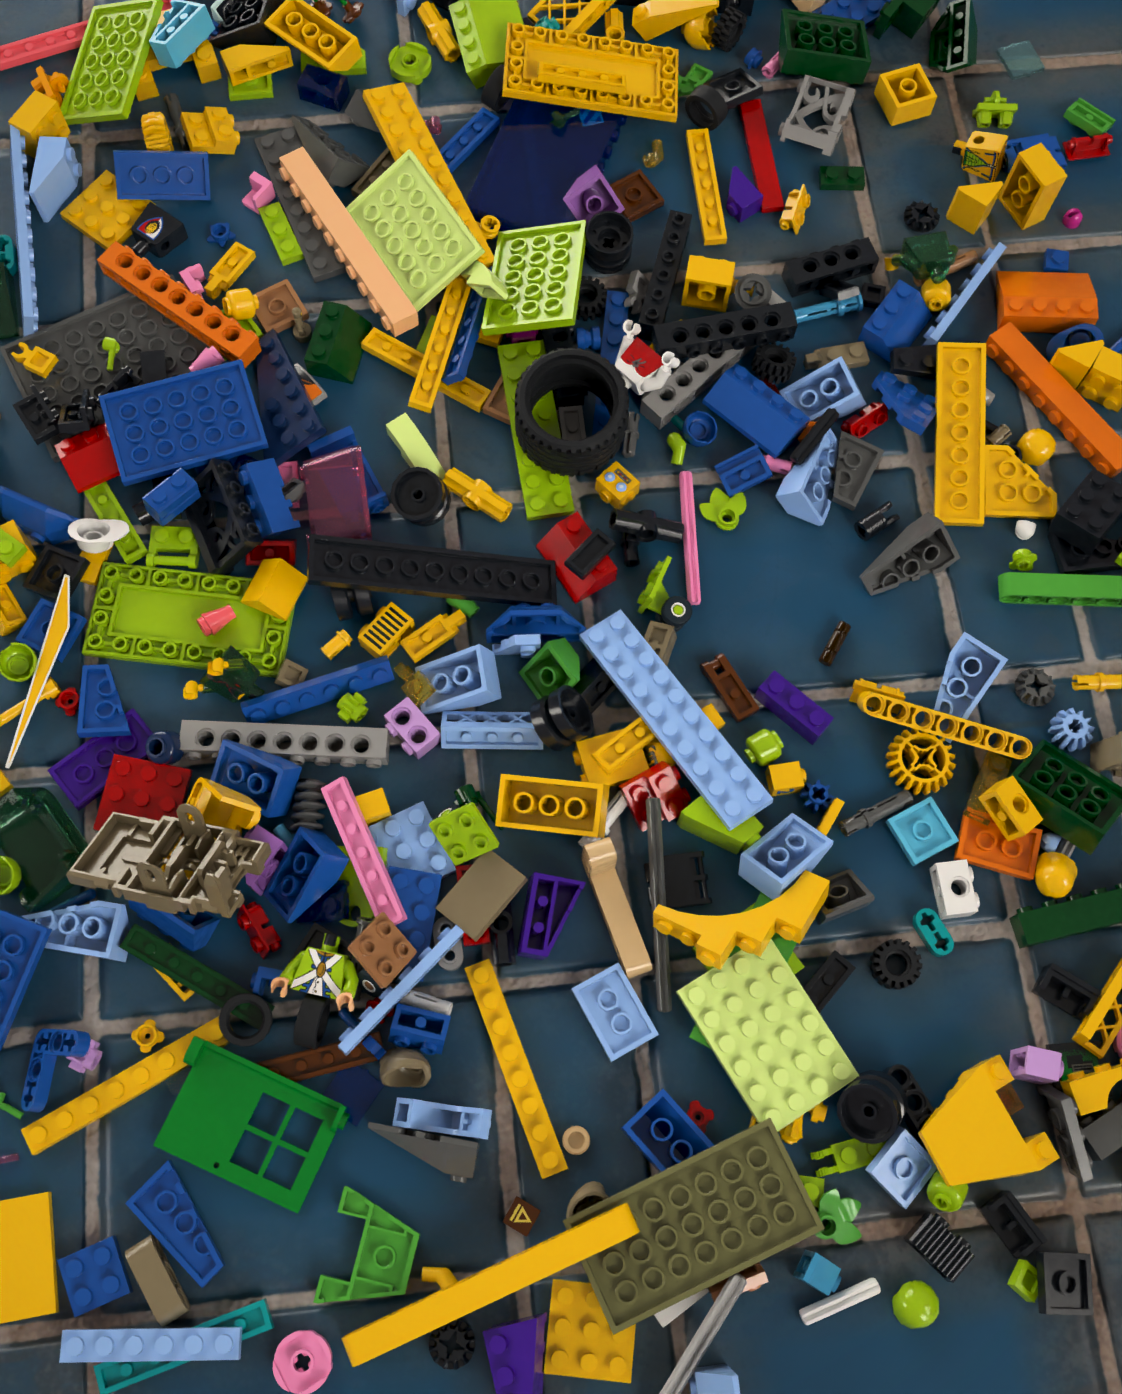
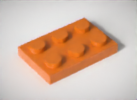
[953,809,1043,881]

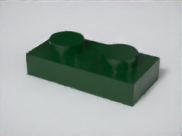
[818,166,865,191]

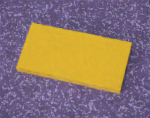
[0,1192,59,1324]

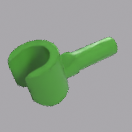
[0,1092,24,1120]

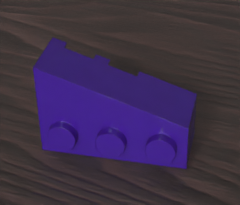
[483,1312,547,1394]

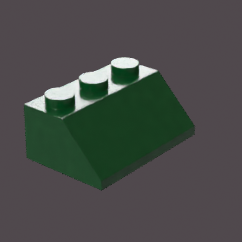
[304,300,372,384]

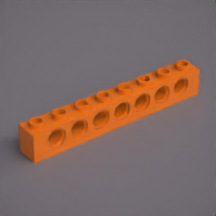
[97,241,262,368]

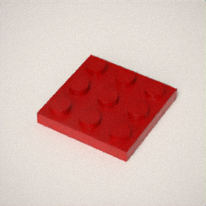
[93,754,193,831]

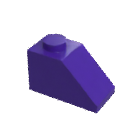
[726,166,763,223]

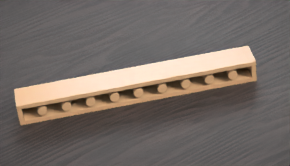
[279,146,419,337]

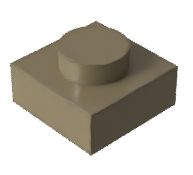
[274,658,308,688]

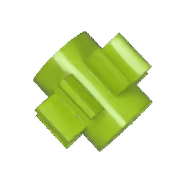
[336,692,368,724]

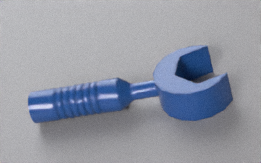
[338,1008,387,1061]

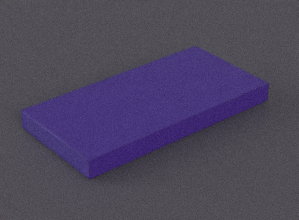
[47,708,153,811]

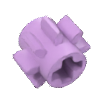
[66,1039,102,1073]

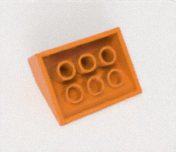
[995,271,1099,333]

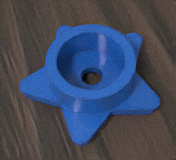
[207,222,236,248]

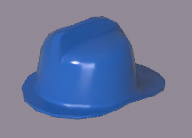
[1046,323,1104,362]

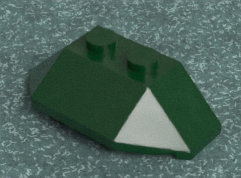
[929,0,978,73]

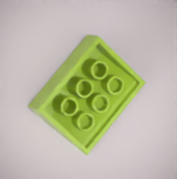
[449,0,524,89]

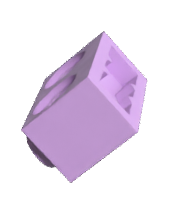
[384,697,441,760]

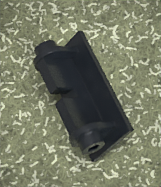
[95,365,142,409]

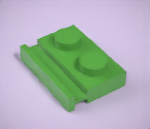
[1063,98,1116,137]

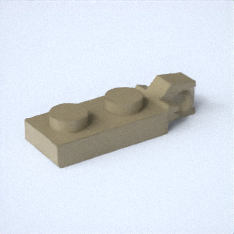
[803,341,870,370]

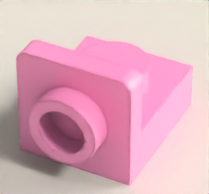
[179,263,206,298]

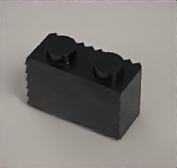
[903,1213,975,1283]

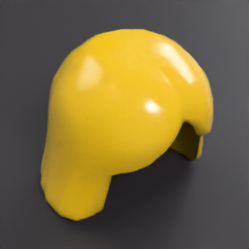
[1034,852,1077,899]

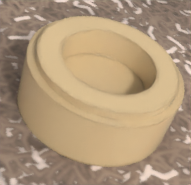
[562,1126,590,1155]

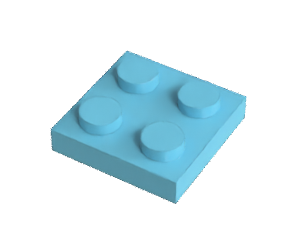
[885,796,959,866]

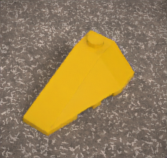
[632,0,719,41]

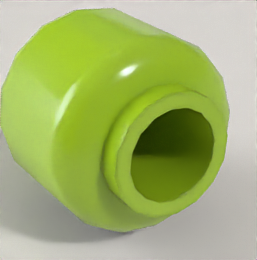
[744,729,784,767]
[926,1170,969,1212]

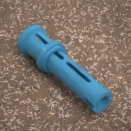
[793,293,863,324]

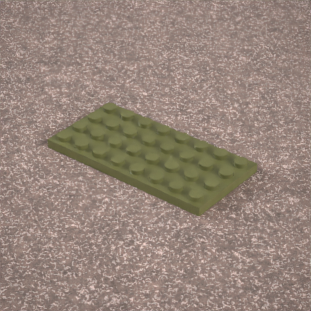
[563,1118,825,1335]

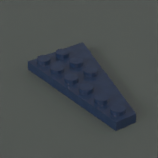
[256,329,327,467]

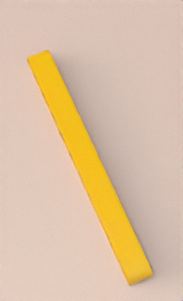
[341,1203,640,1367]

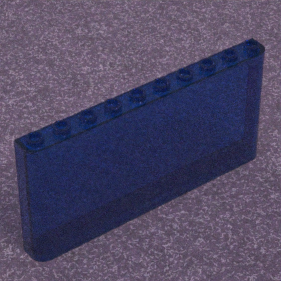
[466,99,628,232]

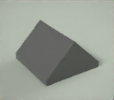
[815,869,875,925]

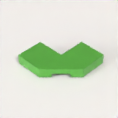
[678,63,713,97]

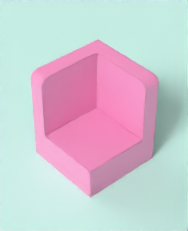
[242,171,276,214]

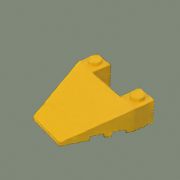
[136,9,222,101]
[918,1054,1060,1187]

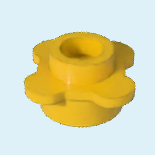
[131,1019,165,1053]

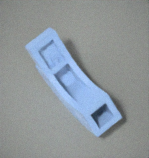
[392,1097,492,1140]

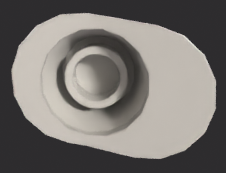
[68,518,129,554]

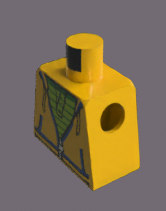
[952,131,1008,182]

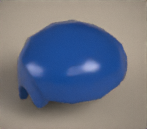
[682,410,717,447]

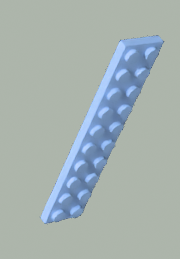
[10,125,38,337]
[579,609,773,831]

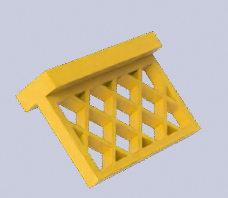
[527,0,616,34]

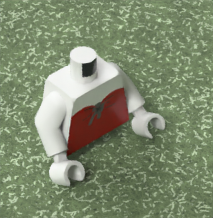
[614,320,680,395]

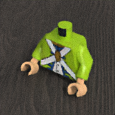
[271,933,359,1012]

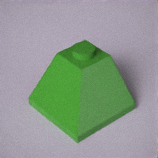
[518,638,580,699]

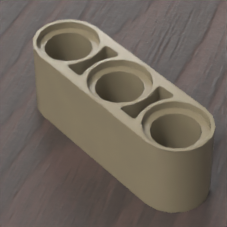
[125,1234,191,1327]

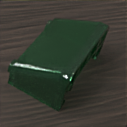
[0,787,88,913]

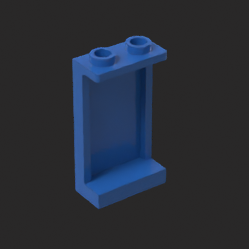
[307,426,389,525]

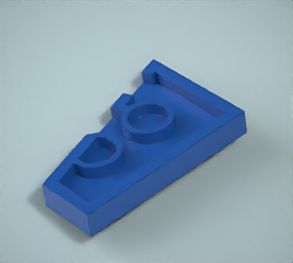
[77,664,132,738]

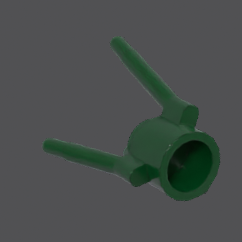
[453,784,504,830]

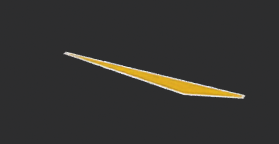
[5,574,70,769]

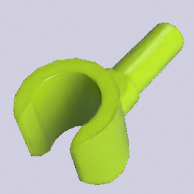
[102,337,120,371]

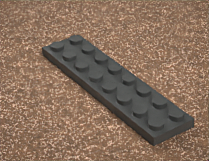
[254,126,347,283]

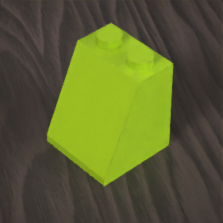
[676,796,764,855]

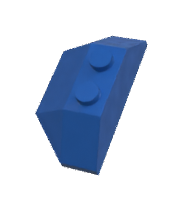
[0,485,79,545]
[486,603,586,643]

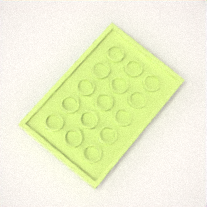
[346,149,485,312]
[676,939,859,1132]

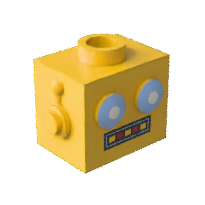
[595,461,640,509]

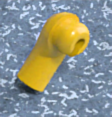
[422,1267,458,1289]

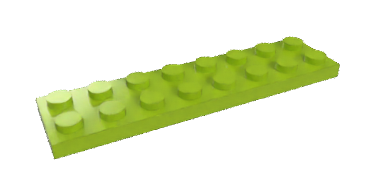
[497,340,575,521]

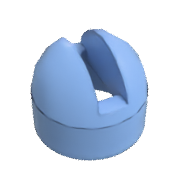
[1040,832,1062,853]

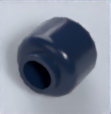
[145,730,184,765]

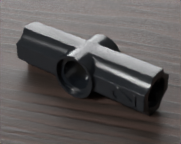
[609,508,684,544]
[489,901,516,967]

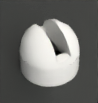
[1015,520,1036,540]

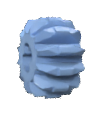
[1048,708,1095,752]

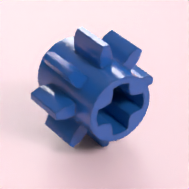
[799,780,834,814]

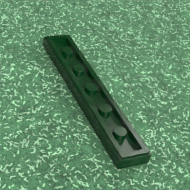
[119,923,275,1030]

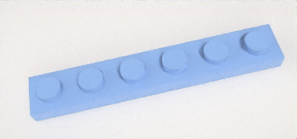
[922,242,1007,346]
[338,924,464,1056]
[59,1327,242,1363]

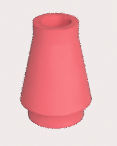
[196,604,236,637]

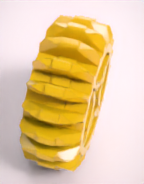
[141,112,175,151]
[885,728,956,796]

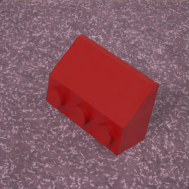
[54,422,120,494]
[536,511,617,604]

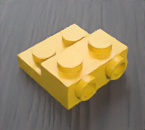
[180,106,240,155]

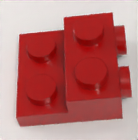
[619,761,691,832]

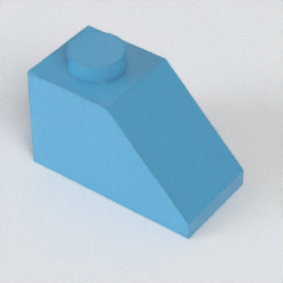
[793,1249,841,1296]

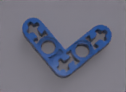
[21,1029,91,1113]

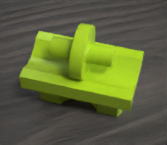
[972,90,1018,129]

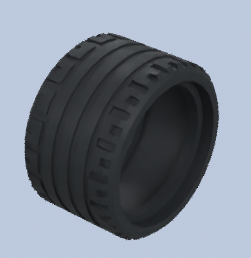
[515,348,629,477]

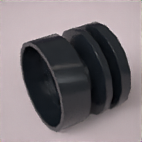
[585,211,634,274]

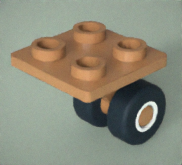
[348,912,417,998]

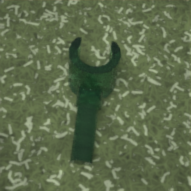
[551,108,580,128]

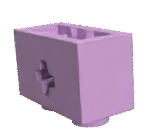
[1008,1045,1064,1085]

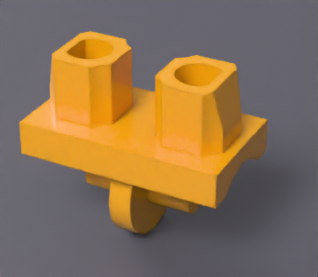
[31,65,69,108]

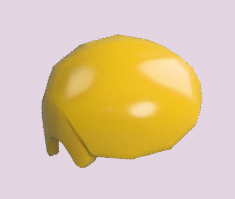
[1016,428,1056,466]

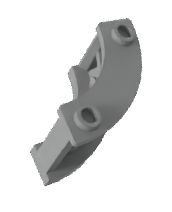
[778,74,857,156]

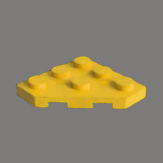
[984,445,1057,519]

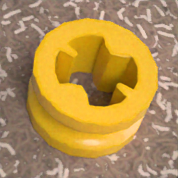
[479,215,501,239]

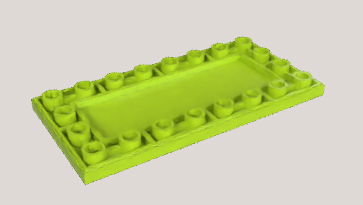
[81,561,295,678]

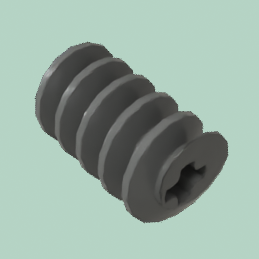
[289,778,328,833]

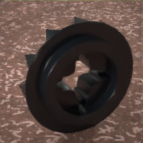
[904,200,940,233]
[429,1319,475,1370]

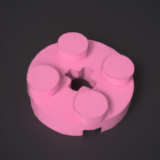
[272,1330,333,1394]

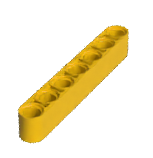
[857,691,1032,759]

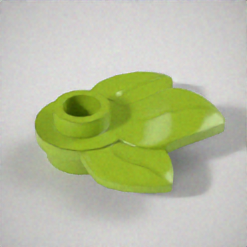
[699,488,747,531]

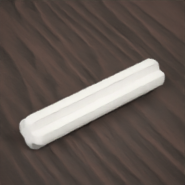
[799,1278,881,1325]

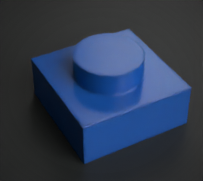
[1043,248,1069,273]

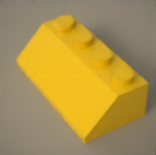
[264,0,362,71]

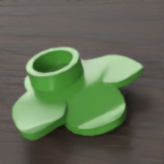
[815,1188,862,1244]

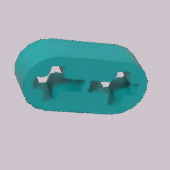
[0,235,18,278]
[912,908,954,957]

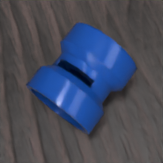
[575,326,601,350]

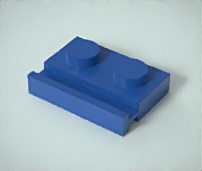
[714,444,773,498]

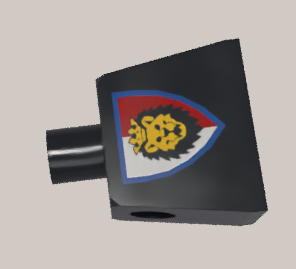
[131,202,188,258]

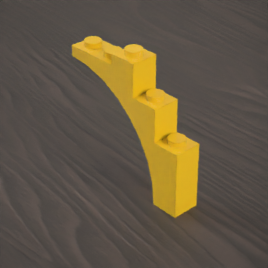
[653,870,830,970]

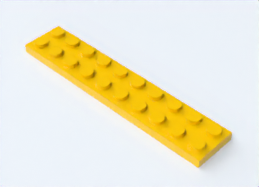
[362,82,494,276]

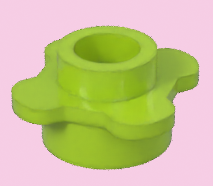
[1009,549,1037,571]

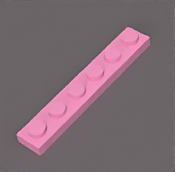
[321,776,408,925]

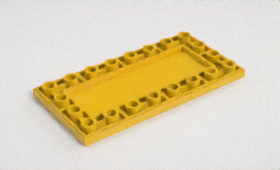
[502,22,679,123]

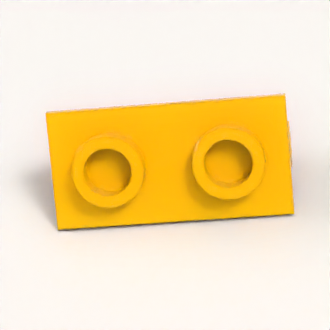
[779,184,811,235]
[849,678,906,714]

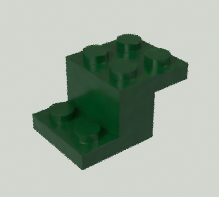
[873,0,940,40]

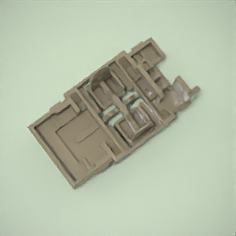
[66,804,272,918]

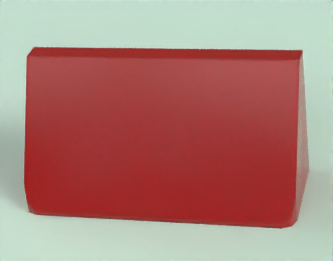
[246,539,297,565]

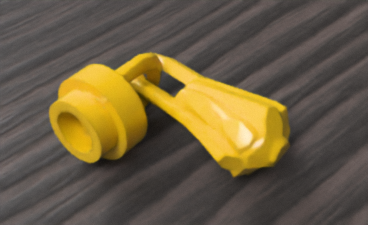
[779,1101,828,1144]

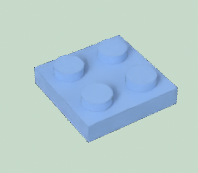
[865,1126,937,1209]

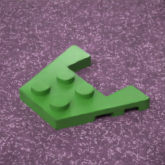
[313,1186,420,1304]

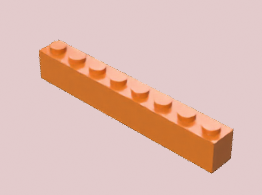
[986,322,1122,479]

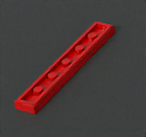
[738,99,784,213]

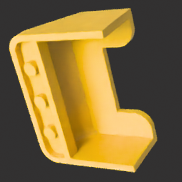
[160,777,262,880]

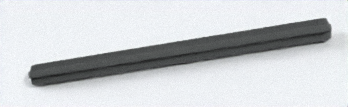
[646,798,672,1012]

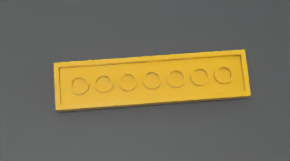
[934,342,986,527]

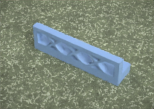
[441,711,543,750]

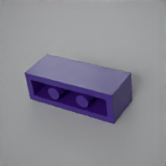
[754,670,834,745]

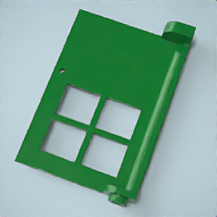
[153,1036,350,1214]

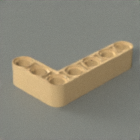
[581,837,653,979]

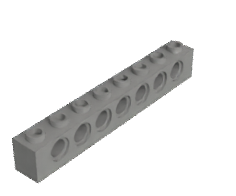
[640,290,786,430]
[179,720,390,768]

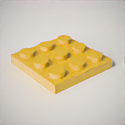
[60,169,156,250]
[544,1279,636,1383]

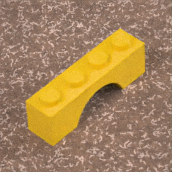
[1060,1058,1122,1116]

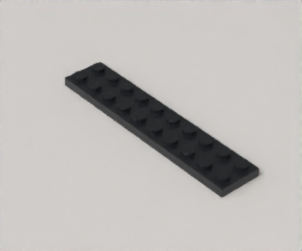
[307,534,557,606]

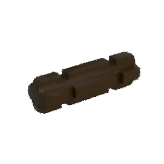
[819,621,851,666]

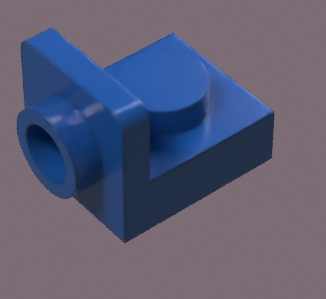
[250,966,291,997]

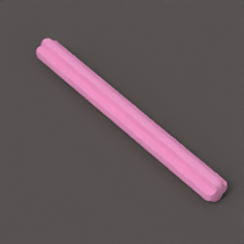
[679,471,701,605]

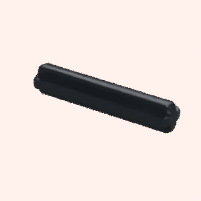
[790,408,839,465]

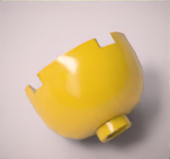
[681,9,718,50]

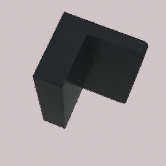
[573,657,616,714]

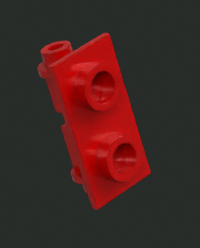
[1062,133,1113,161]
[841,402,888,439]
[237,902,282,960]

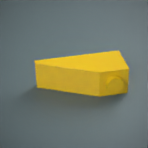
[219,44,294,86]

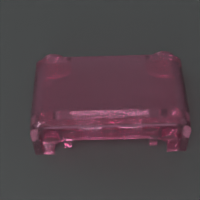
[299,445,372,545]

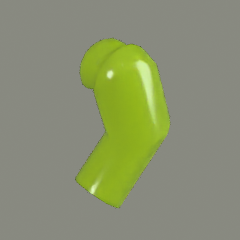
[667,432,686,466]

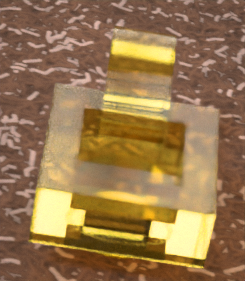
[394,662,436,707]

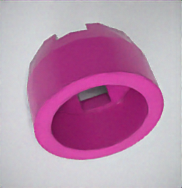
[1062,208,1083,229]

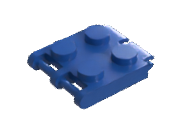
[1006,133,1067,169]

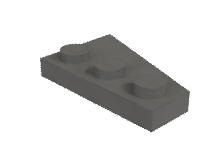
[832,430,884,511]
[1036,1084,1094,1182]

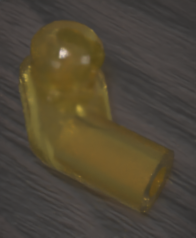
[642,139,664,168]

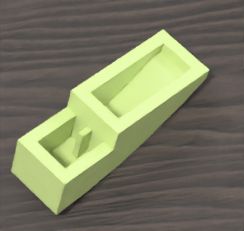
[460,260,508,300]
[386,412,446,480]

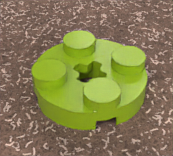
[388,42,432,85]

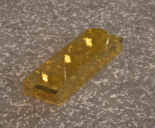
[963,751,1012,826]

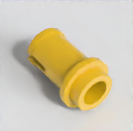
[320,629,353,660]

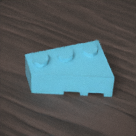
[149,0,215,69]

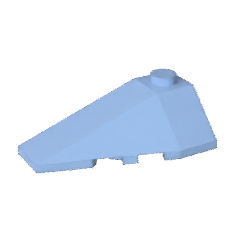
[776,428,839,526]
[934,632,1008,743]
[21,900,131,962]

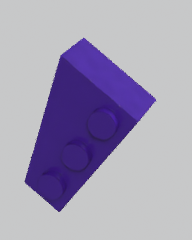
[516,872,586,960]

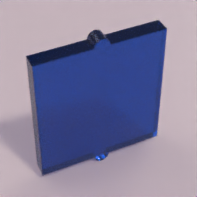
[323,1066,384,1127]

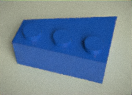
[238,458,301,538]

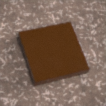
[610,169,665,222]

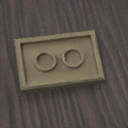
[435,850,528,942]

